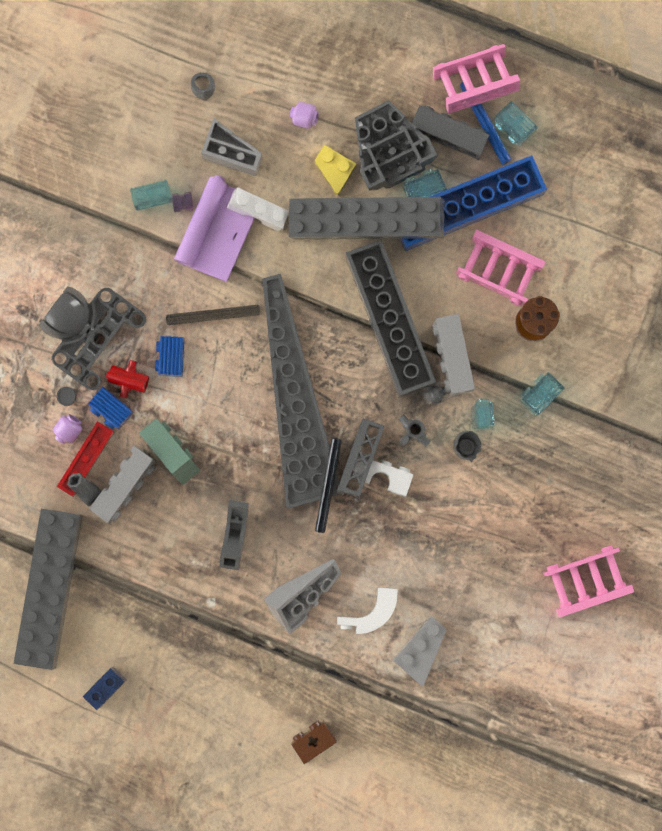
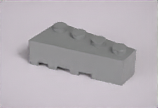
[432,314,475,396]
[90,446,156,523]

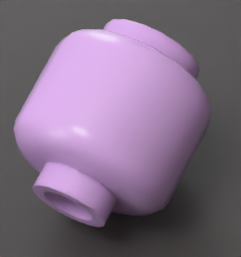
[290,102,319,129]
[53,414,82,444]

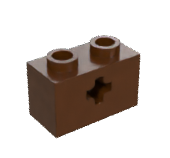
[291,720,337,764]

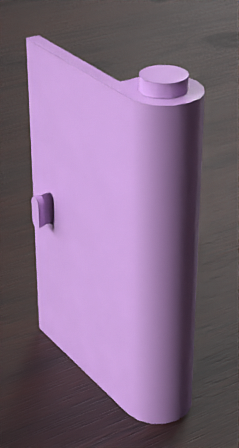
[174,175,255,282]

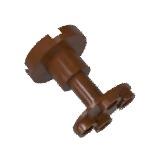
[515,296,560,341]

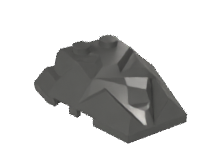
[355,100,438,191]

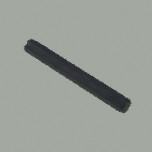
[315,438,342,533]

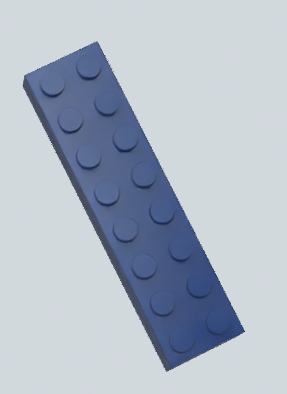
[400,155,547,252]

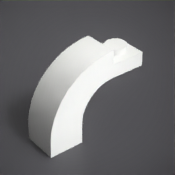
[337,588,398,634]

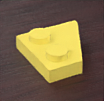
[315,145,356,196]

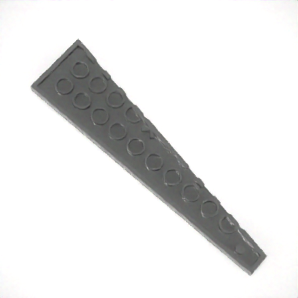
[262,274,340,509]

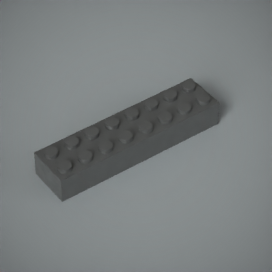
[289,197,444,239]
[345,239,436,398]
[13,508,83,670]

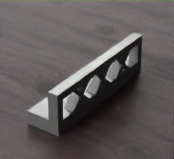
[336,418,384,498]

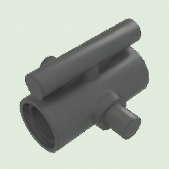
[398,414,431,447]

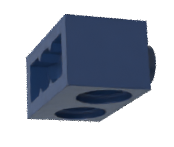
[83,667,127,710]

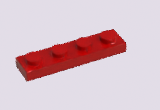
[57,421,114,497]

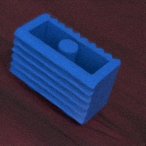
[155,336,185,377]
[88,387,134,430]

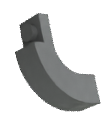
[219,500,249,570]

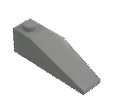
[264,559,341,634]

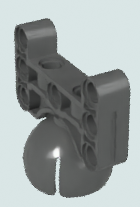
[39,286,146,390]

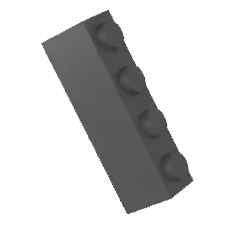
[412,105,489,160]

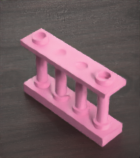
[433,44,520,114]
[456,229,545,306]
[543,545,634,617]

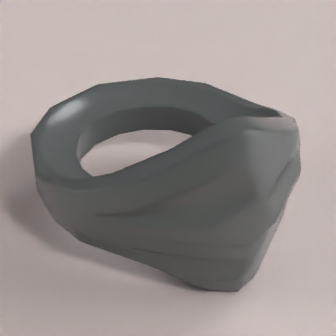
[190,72,215,101]

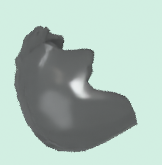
[453,431,482,462]

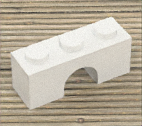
[227,187,289,231]
[351,454,414,497]

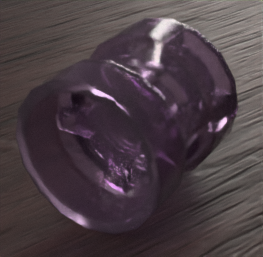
[172,191,193,213]

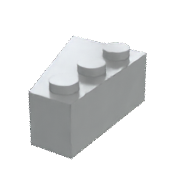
[201,118,262,176]
[392,616,447,687]

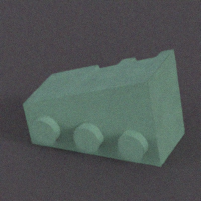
[139,418,201,485]

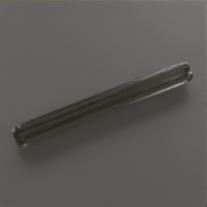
[166,305,260,325]

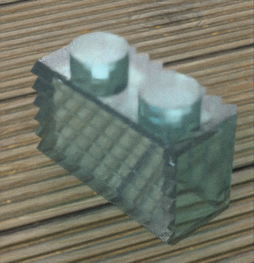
[494,101,538,146]
[403,169,447,197]
[130,180,173,211]
[520,372,565,417]
[471,399,495,429]

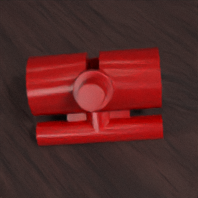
[106,360,149,398]

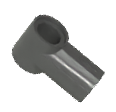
[67,473,102,506]

